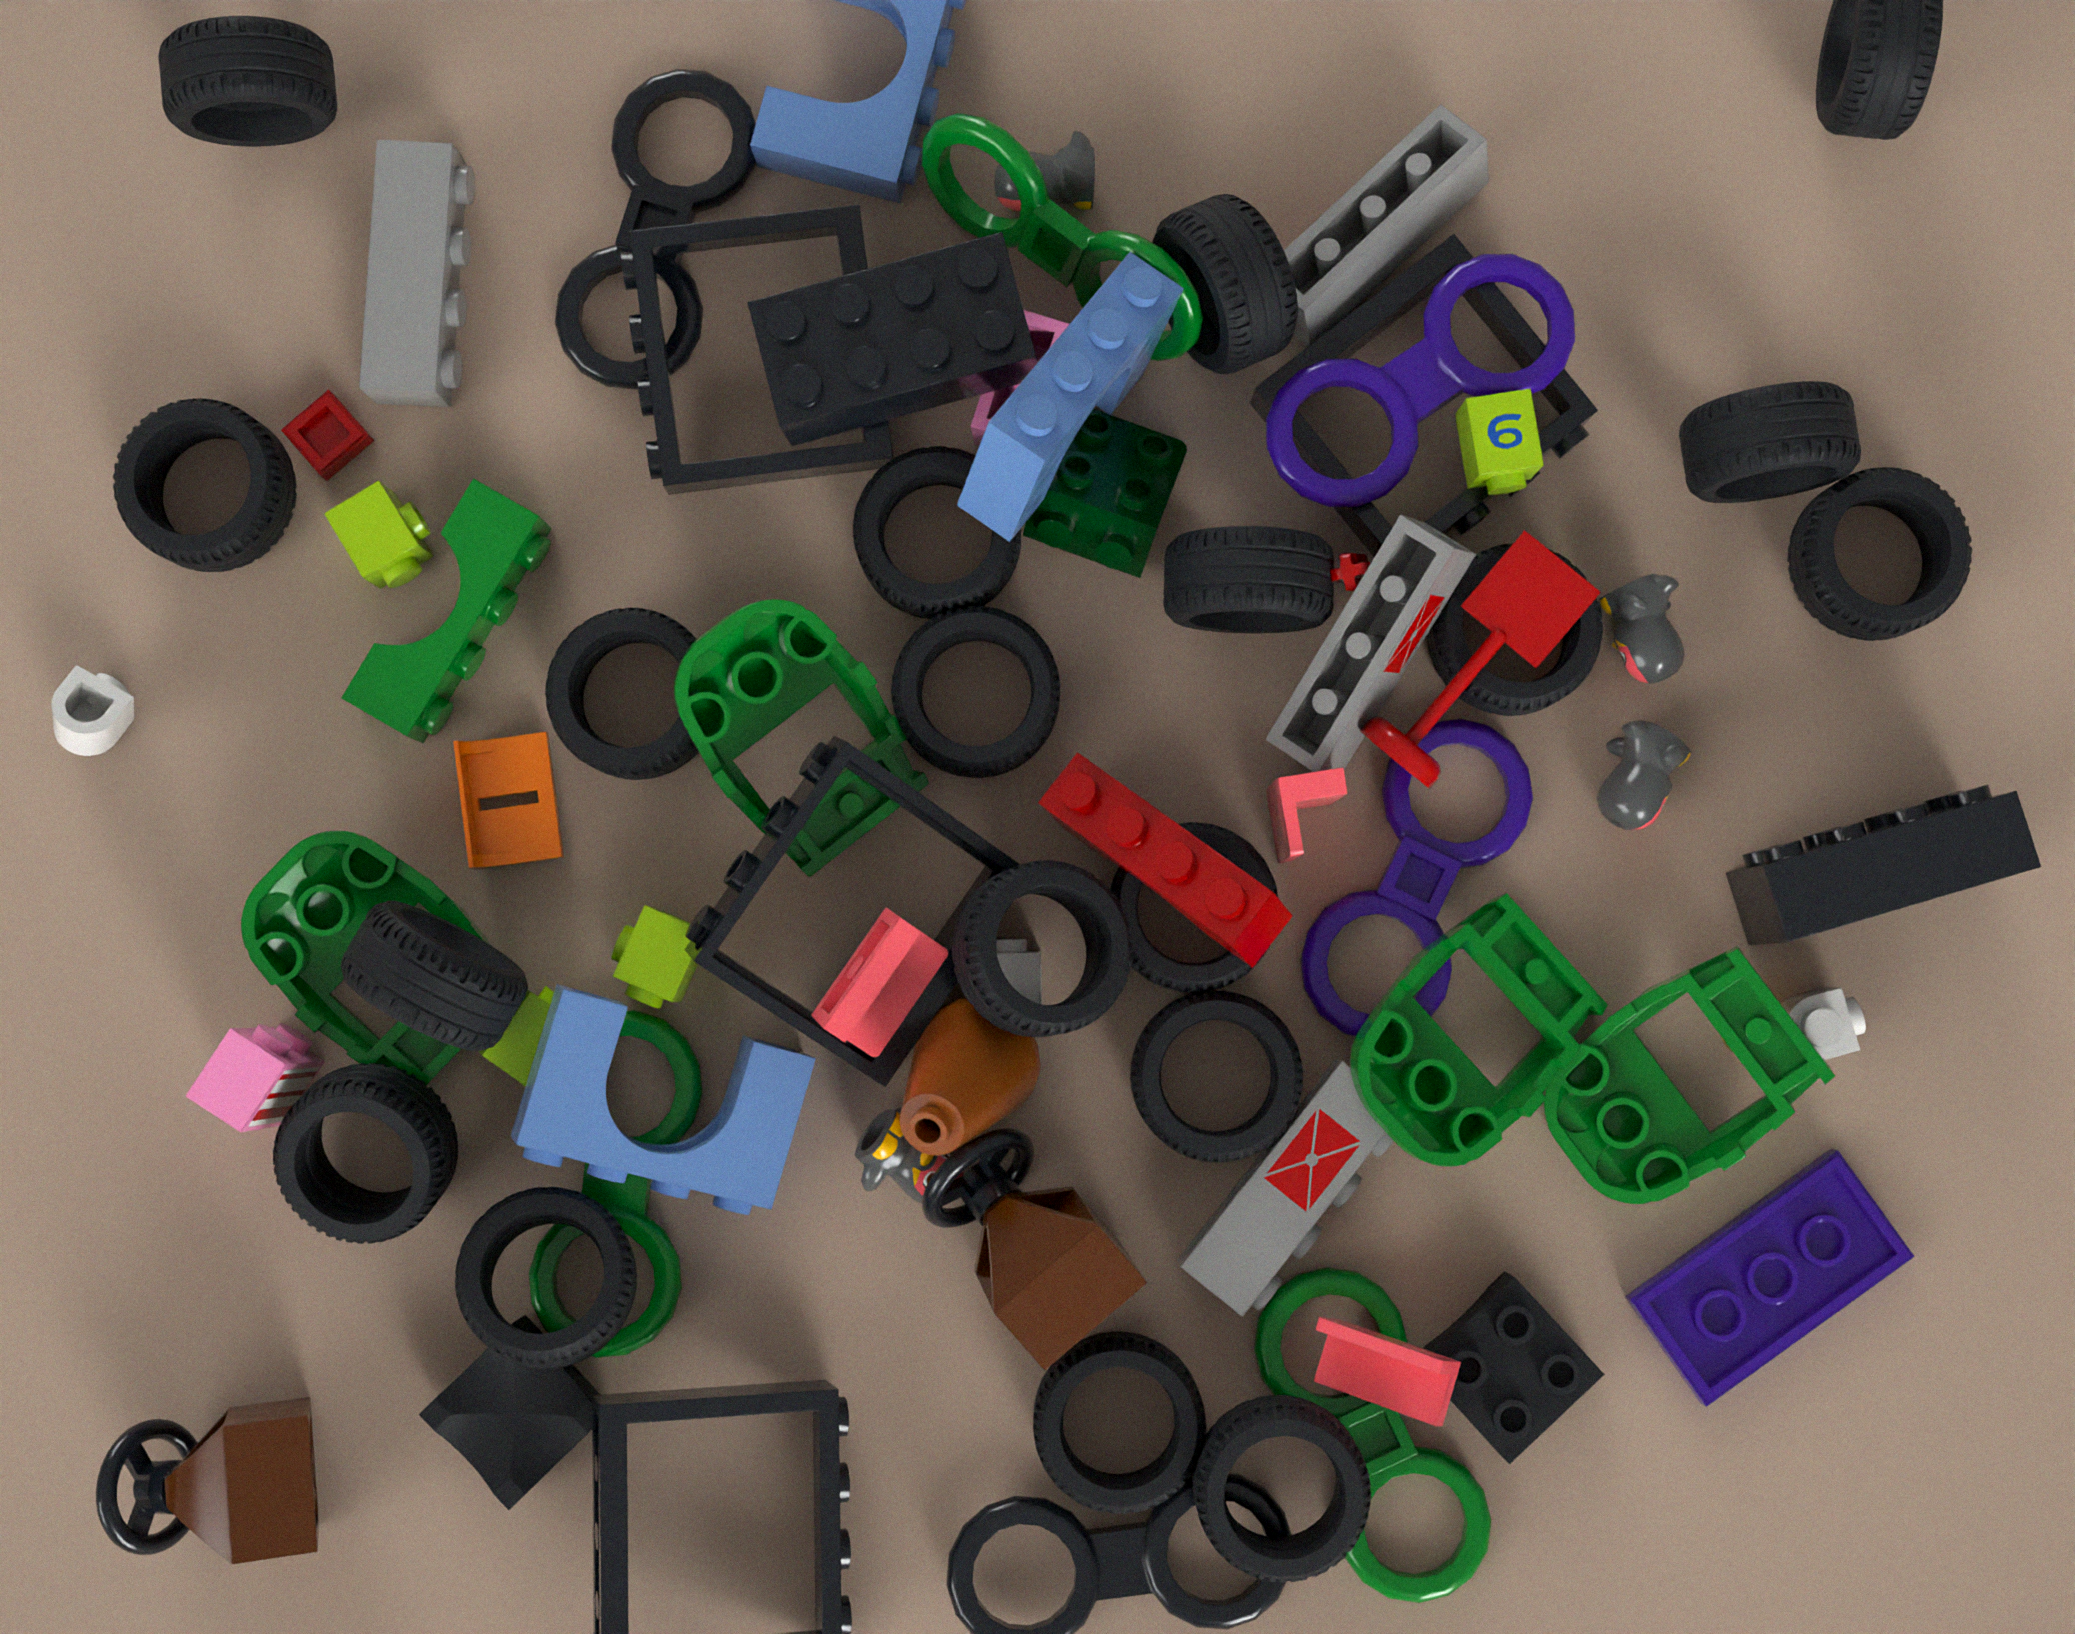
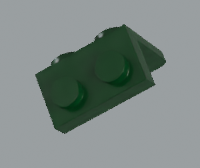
[1022,409,1187,578]

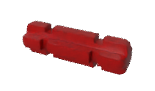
[1330,552,1371,592]

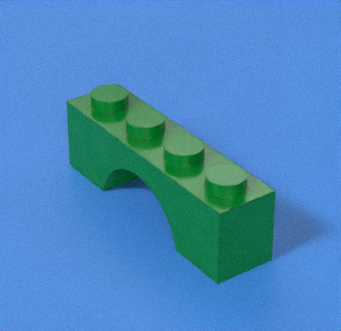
[341,478,552,743]

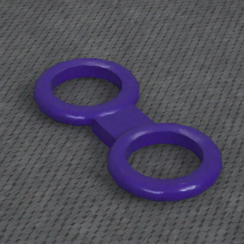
[1266,254,1575,507]
[1300,718,1533,1037]

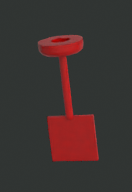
[1360,530,1601,789]

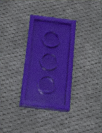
[1625,1149,1915,1407]

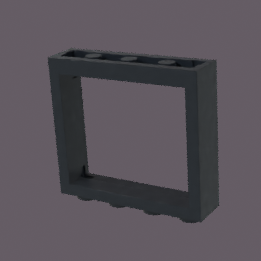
[621,204,893,495]
[1250,234,1598,557]
[684,736,1020,1087]
[592,1380,852,1634]

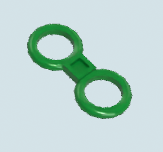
[922,113,1203,361]
[529,1010,703,1358]
[1254,1267,1492,1603]

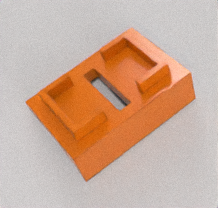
[453,732,564,870]

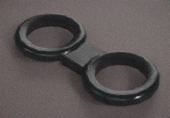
[555,69,756,389]
[946,1473,1292,1634]

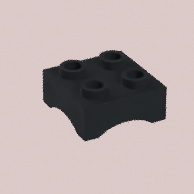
[1423,1271,1605,1464]
[419,1315,600,1510]

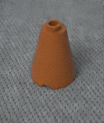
[899,999,1041,1156]

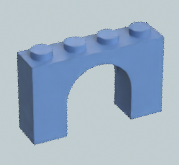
[750,0,967,203]
[957,252,1184,542]
[511,984,816,1215]

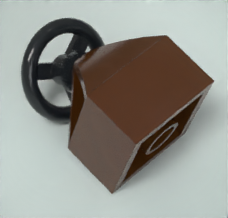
[922,1128,1147,1371]
[96,1397,319,1564]

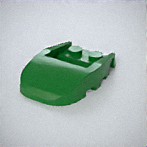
[674,599,930,878]
[241,831,492,1085]
[1350,893,1608,1167]
[1544,946,1835,1204]

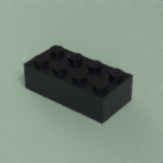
[747,232,1037,446]
[1726,784,2041,945]

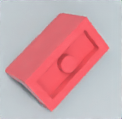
[1266,767,1348,863]
[811,907,948,1057]
[1314,1317,1461,1426]

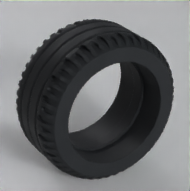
[1816,0,1943,140]
[158,16,337,147]
[1152,194,1298,374]
[1679,381,1861,503]
[113,398,297,572]
[853,446,1021,619]
[1787,467,1972,641]
[1163,526,1335,634]
[1427,543,1603,716]
[891,606,1060,778]
[545,608,699,780]
[1110,822,1279,992]
[952,860,1133,1037]
[341,901,528,1051]
[1130,991,1303,1163]
[273,1063,458,1244]
[455,1187,637,1369]
[1033,1331,1206,1514]
[1192,1395,1371,1583]

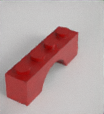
[1038,752,1293,968]

